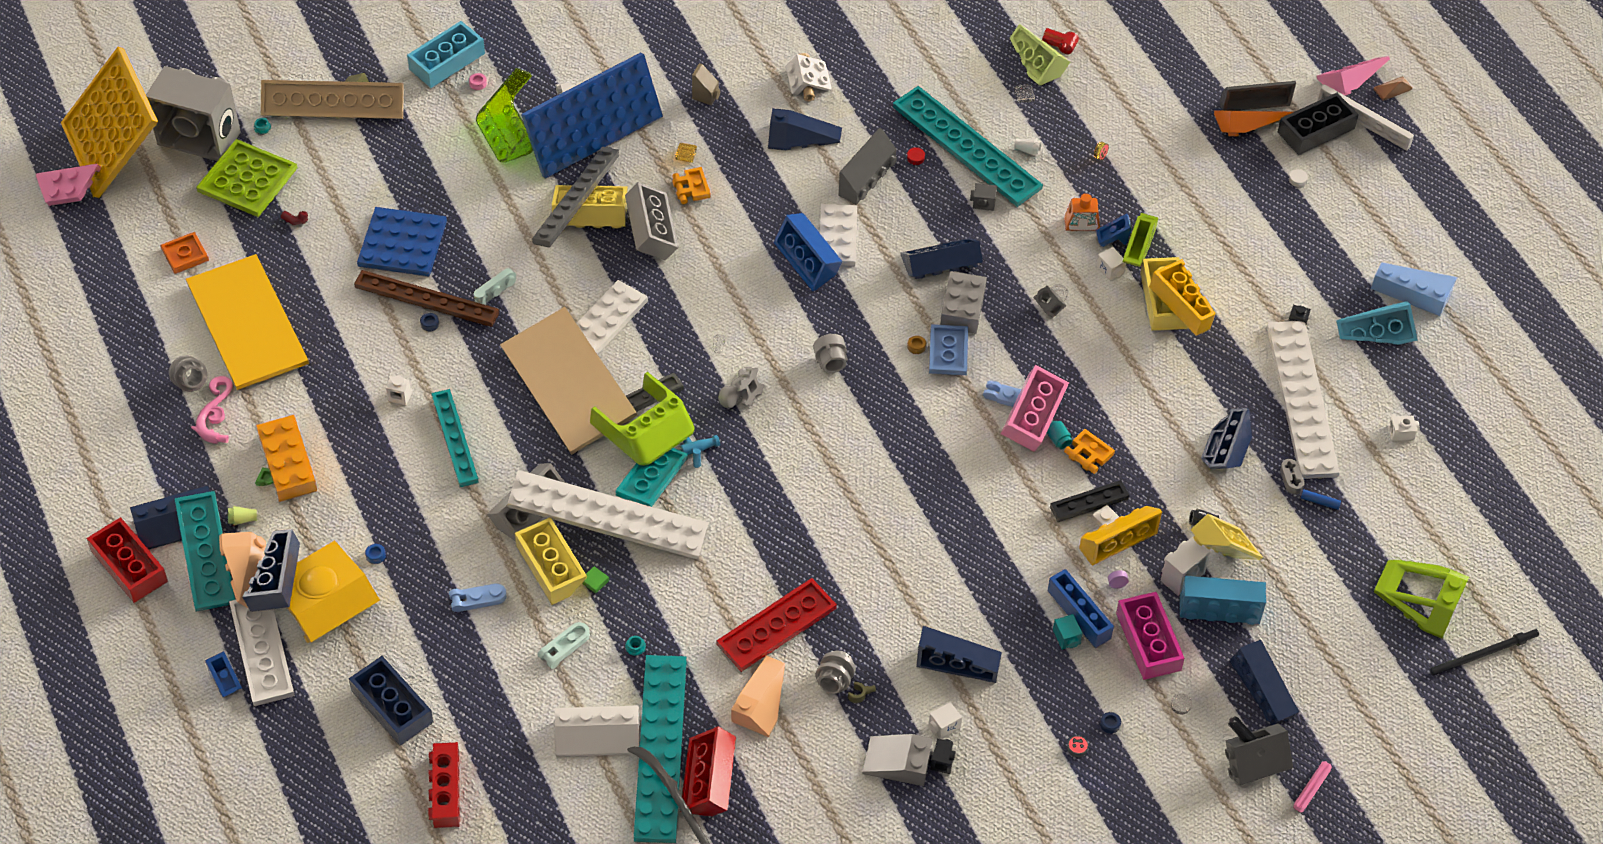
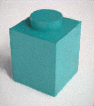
[1053,614,1083,650]

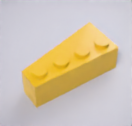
[1149,259,1215,336]

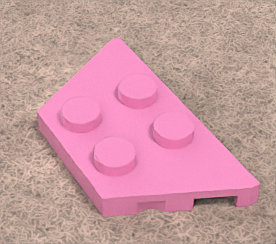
[36,164,101,206]

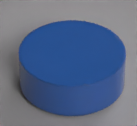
[365,544,386,564]

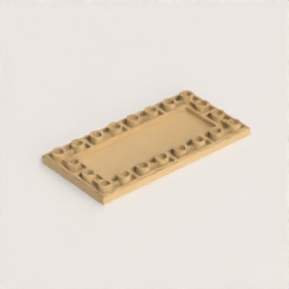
[500,307,638,455]

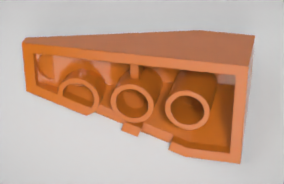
[1214,110,1293,136]

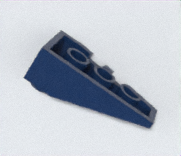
[768,108,842,151]

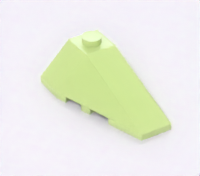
[1010,24,1070,86]

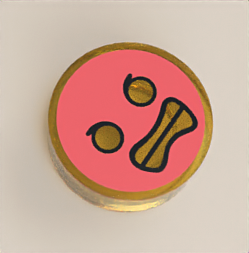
[1094,141,1109,160]

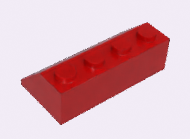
[680,726,736,816]

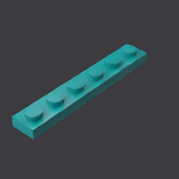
[431,389,479,488]

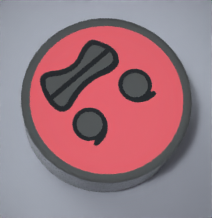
[1067,736,1089,757]

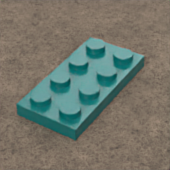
[616,448,688,507]

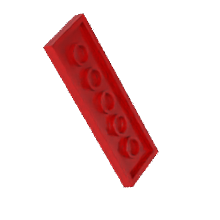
[716,578,837,672]

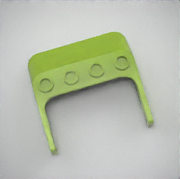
[590,372,695,465]

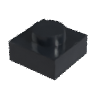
[1288,304,1311,325]

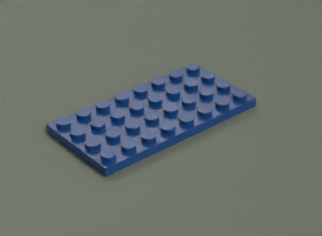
[521,52,663,179]

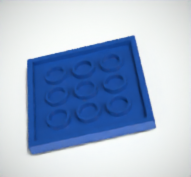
[357,207,447,277]

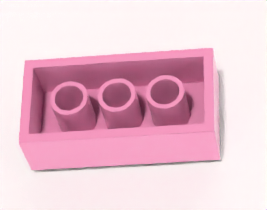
[1001,365,1069,452]

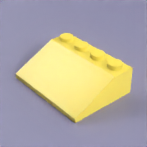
[552,185,628,228]

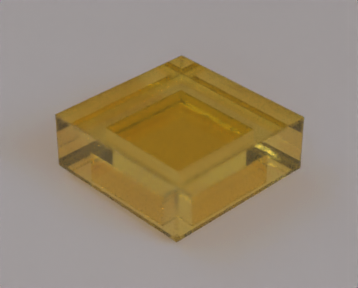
[675,143,697,163]

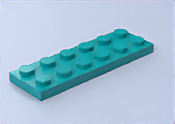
[175,491,235,612]

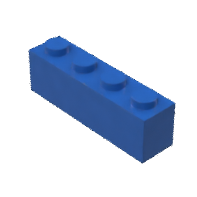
[1047,569,1114,648]

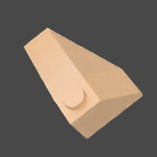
[219,532,266,609]
[731,656,785,737]

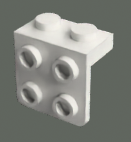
[785,54,831,96]

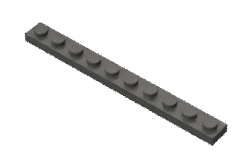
[532,147,619,248]

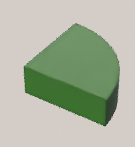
[255,467,273,486]

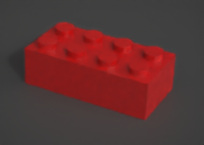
[86,517,168,603]

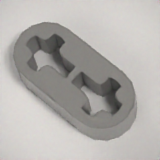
[1280,459,1304,494]

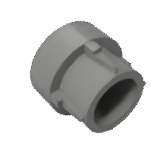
[813,334,848,373]

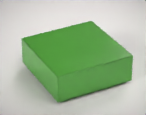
[582,566,609,593]

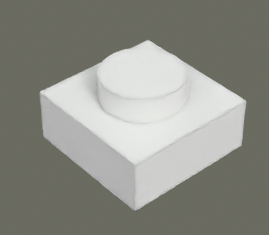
[1092,505,1119,527]

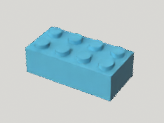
[407,21,485,88]

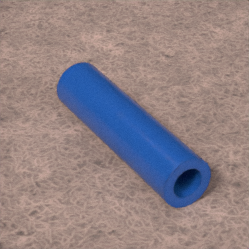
[1301,489,1341,510]

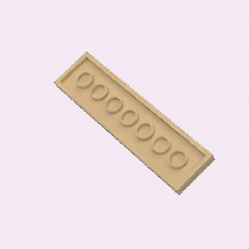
[261,80,404,119]

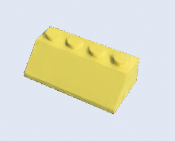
[1191,514,1263,560]
[515,517,587,605]

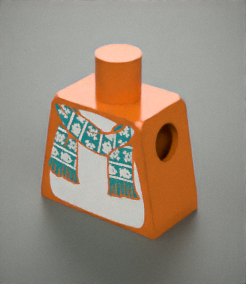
[1064,194,1100,231]

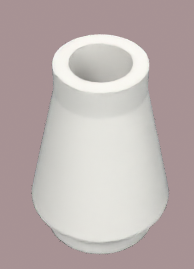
[1014,138,1042,156]

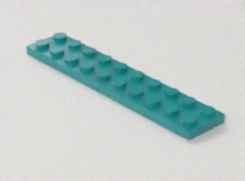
[893,86,1043,207]
[634,655,687,843]

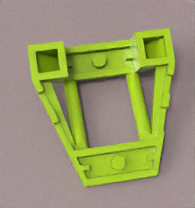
[1374,560,1469,639]

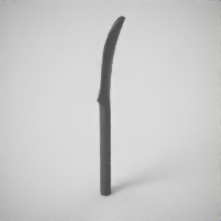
[627,746,710,844]

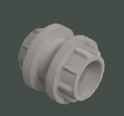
[169,355,207,392]
[815,651,856,694]

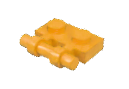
[672,167,711,204]
[1064,429,1115,474]

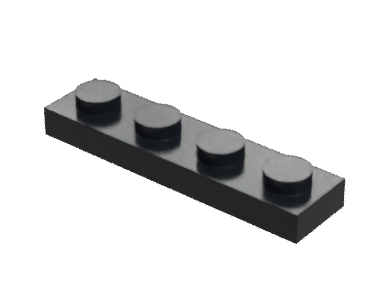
[1050,480,1129,522]

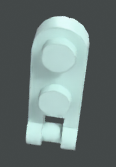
[474,268,516,305]
[538,622,590,669]

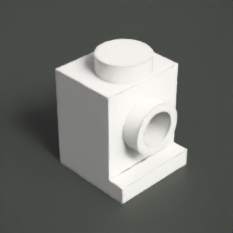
[386,376,413,406]
[1388,414,1420,441]

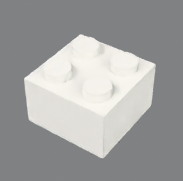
[1161,537,1210,595]

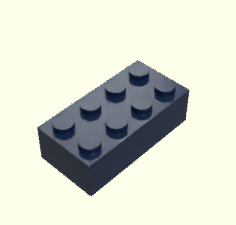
[348,656,434,746]

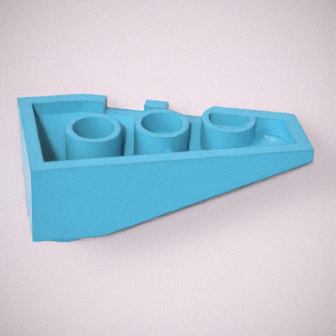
[1336,301,1418,344]

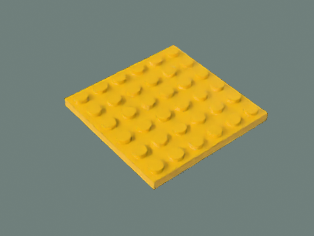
[61,47,158,198]

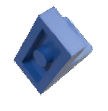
[1096,214,1132,247]
[205,651,242,697]

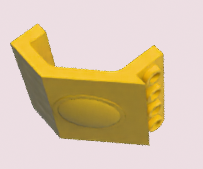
[287,540,380,643]

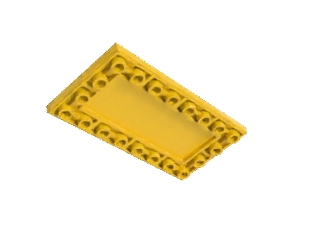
[186,254,309,390]

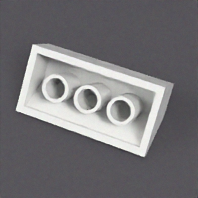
[555,706,639,757]

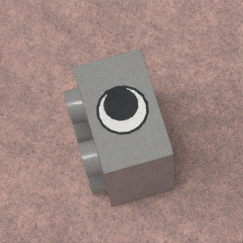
[146,66,241,161]

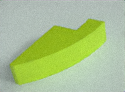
[1122,213,1159,267]

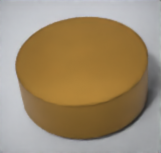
[907,336,926,354]

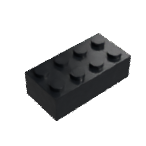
[1277,92,1359,155]

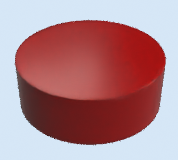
[907,148,925,165]

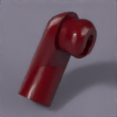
[281,211,308,225]

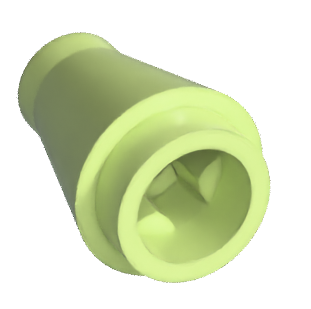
[228,506,257,525]

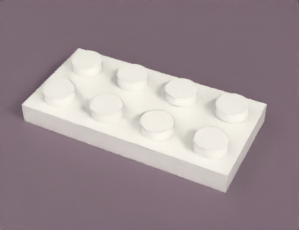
[820,204,857,266]

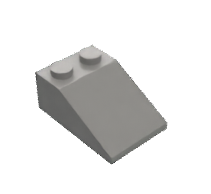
[862,734,933,786]

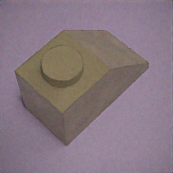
[692,63,720,105]

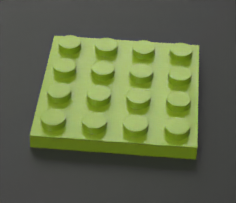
[196,139,298,217]

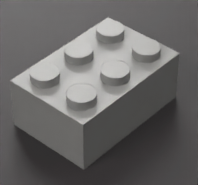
[940,271,987,334]

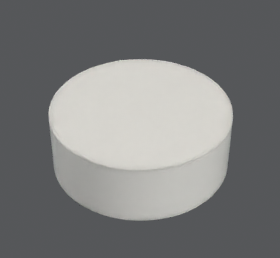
[1289,169,1308,187]

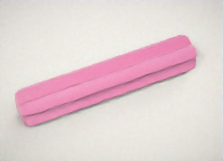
[1293,761,1332,813]

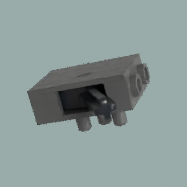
[1225,716,1293,785]

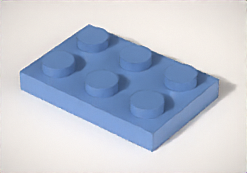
[929,324,968,376]

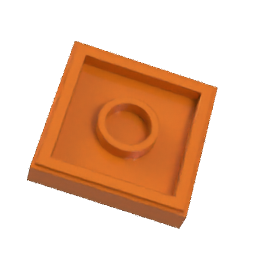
[160,232,209,274]

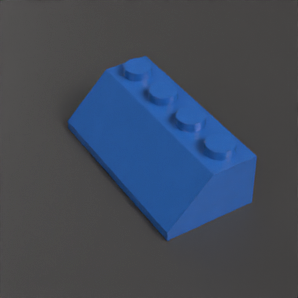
[773,213,843,291]

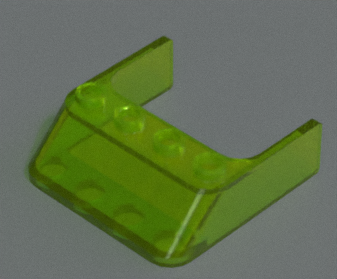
[476,68,533,163]

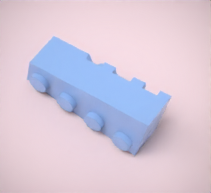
[1371,262,1457,316]

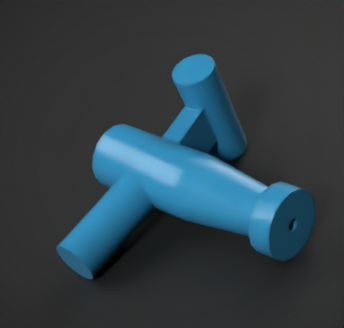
[680,435,720,468]

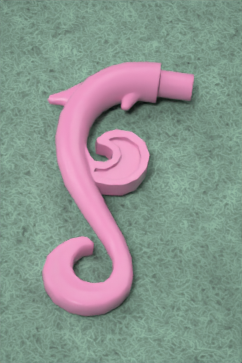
[191,376,233,444]

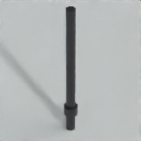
[1430,629,1539,676]

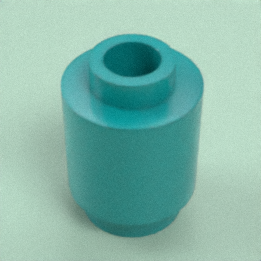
[1046,421,1073,450]

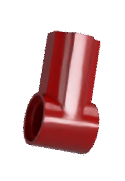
[1042,28,1079,55]

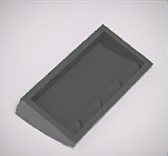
[1219,81,1296,111]

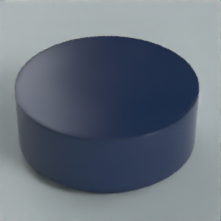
[420,313,439,332]
[1100,712,1121,734]

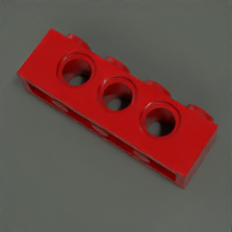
[428,742,460,828]

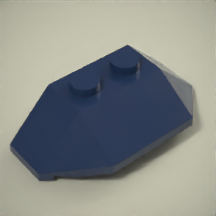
[1201,408,1252,470]

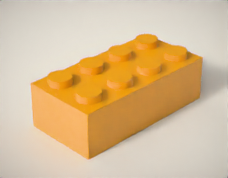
[256,415,317,502]

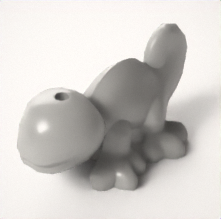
[718,367,764,408]

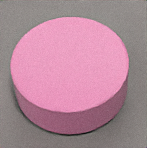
[469,73,487,90]

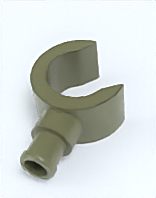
[848,682,876,703]

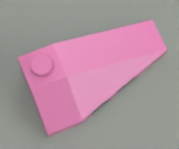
[1316,56,1390,96]

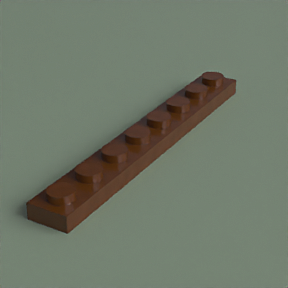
[354,270,499,327]

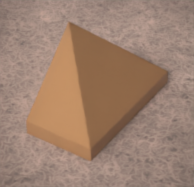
[1373,76,1413,101]

